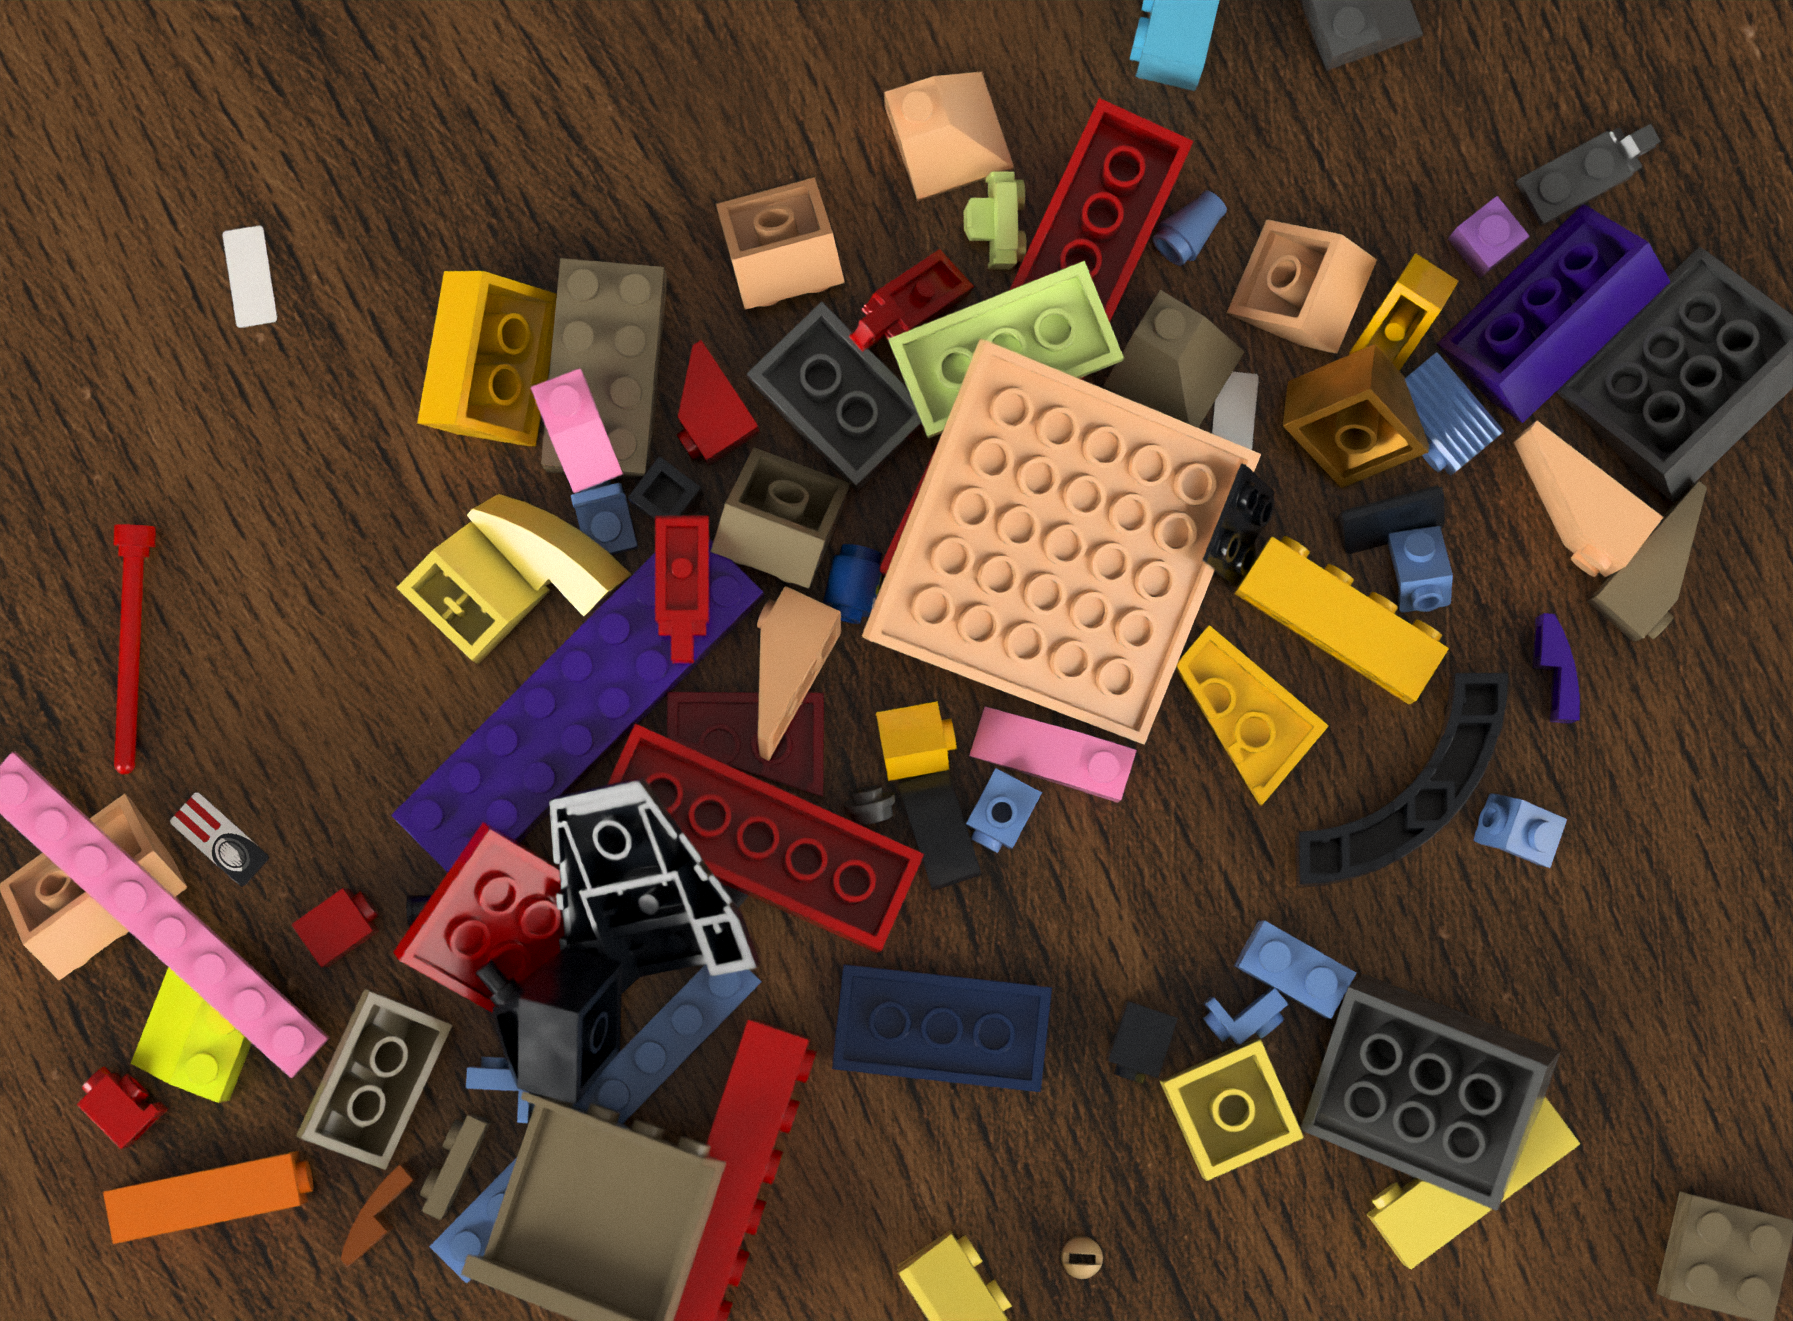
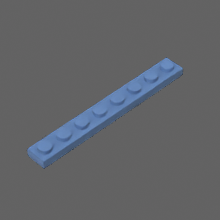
[429,964,762,1284]

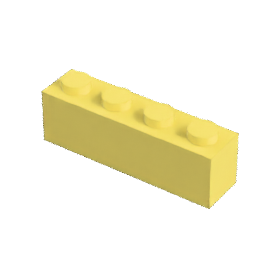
[1367,1097,1580,1269]

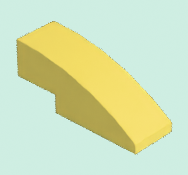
[467,494,632,616]

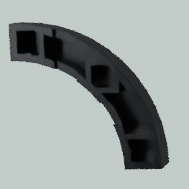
[1295,673,1508,888]

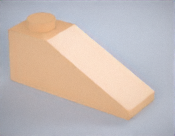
[757,586,841,761]

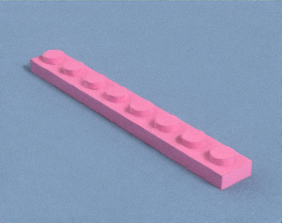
[0,752,330,1078]

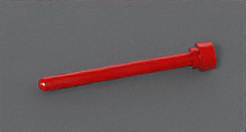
[113,524,156,775]

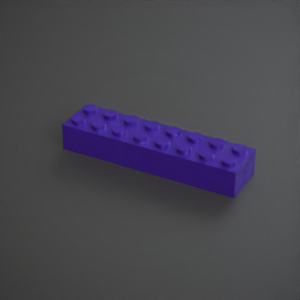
[391,538,765,872]

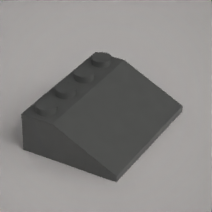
[1556,246,1793,503]
[1300,974,1561,1211]

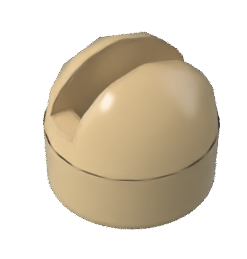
[1060,1236,1103,1279]

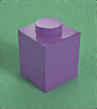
[1448,196,1529,279]

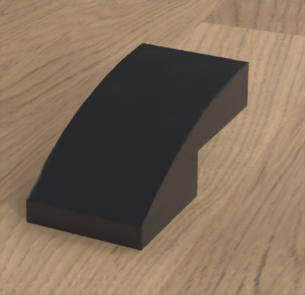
[898,770,982,891]

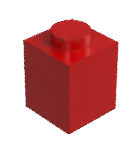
[291,888,379,968]

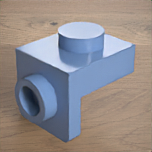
[1388,526,1453,612]
[1474,793,1567,868]
[1202,987,1288,1045]
[466,1056,540,1123]

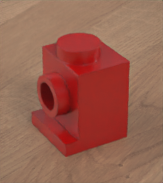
[76,1066,168,1149]

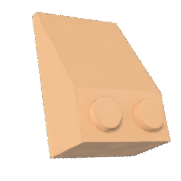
[1513,421,1663,577]

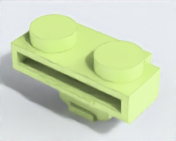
[963,171,1027,270]

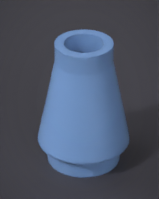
[1152,190,1227,266]

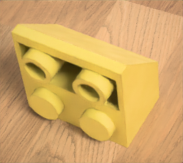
[396,521,550,665]

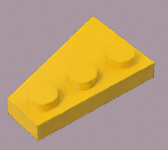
[1176,625,1329,806]

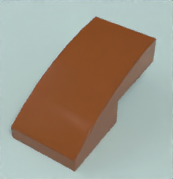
[340,1162,420,1267]

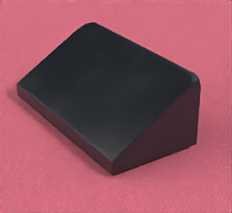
[1335,485,1445,554]

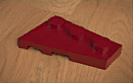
[667,692,824,798]

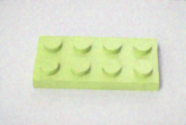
[889,261,1124,438]

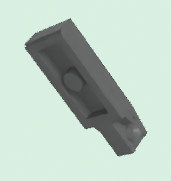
[1515,124,1661,227]

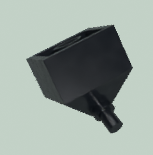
[475,947,623,1104]

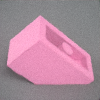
[531,368,623,493]

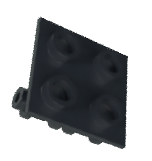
[1202,463,1275,587]

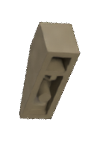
[1587,481,1707,643]

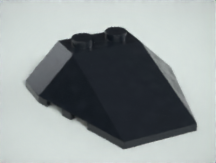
[549,777,761,993]

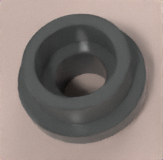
[843,785,896,825]

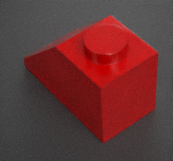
[676,340,760,467]

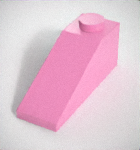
[969,707,1137,803]

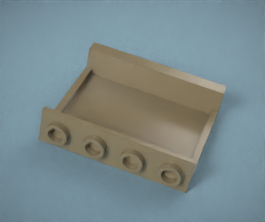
[461,1091,726,1321]

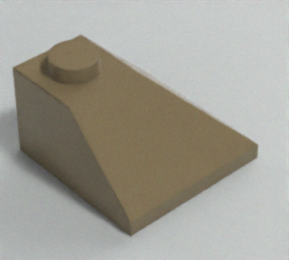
[1103,290,1245,428]

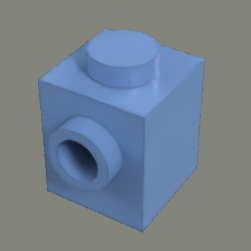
[966,768,1042,853]

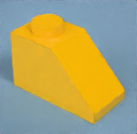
[1349,253,1459,371]

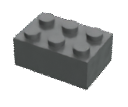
[747,301,923,493]

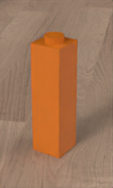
[103,1151,313,1244]

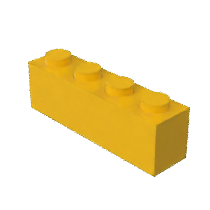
[1234,536,1449,704]

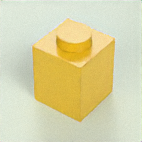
[876,701,957,781]

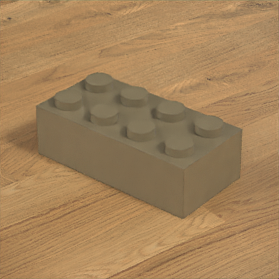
[541,258,668,480]

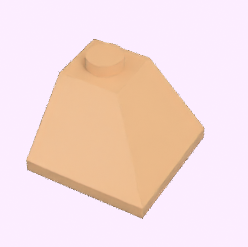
[884,72,1014,201]

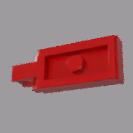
[849,249,975,352]
[655,516,709,663]

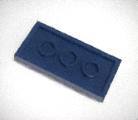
[832,964,1052,1092]

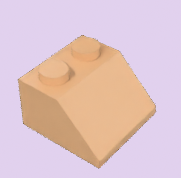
[716,177,845,310]
[1227,220,1377,354]

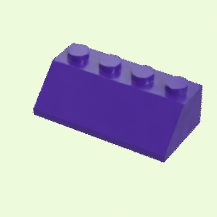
[1437,204,1671,423]

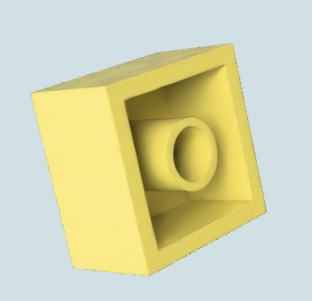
[1160,1039,1304,1181]

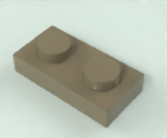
[420,1113,492,1220]

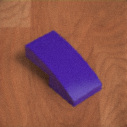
[1532,613,1580,723]

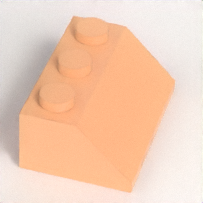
[0,793,188,980]

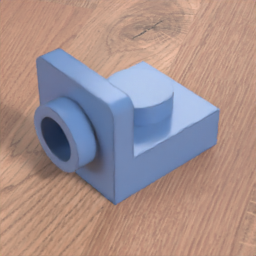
[570,480,639,555]

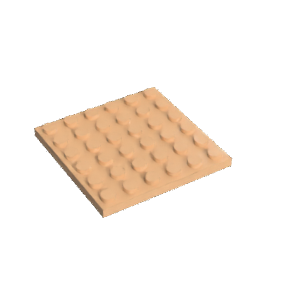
[862,339,1261,745]

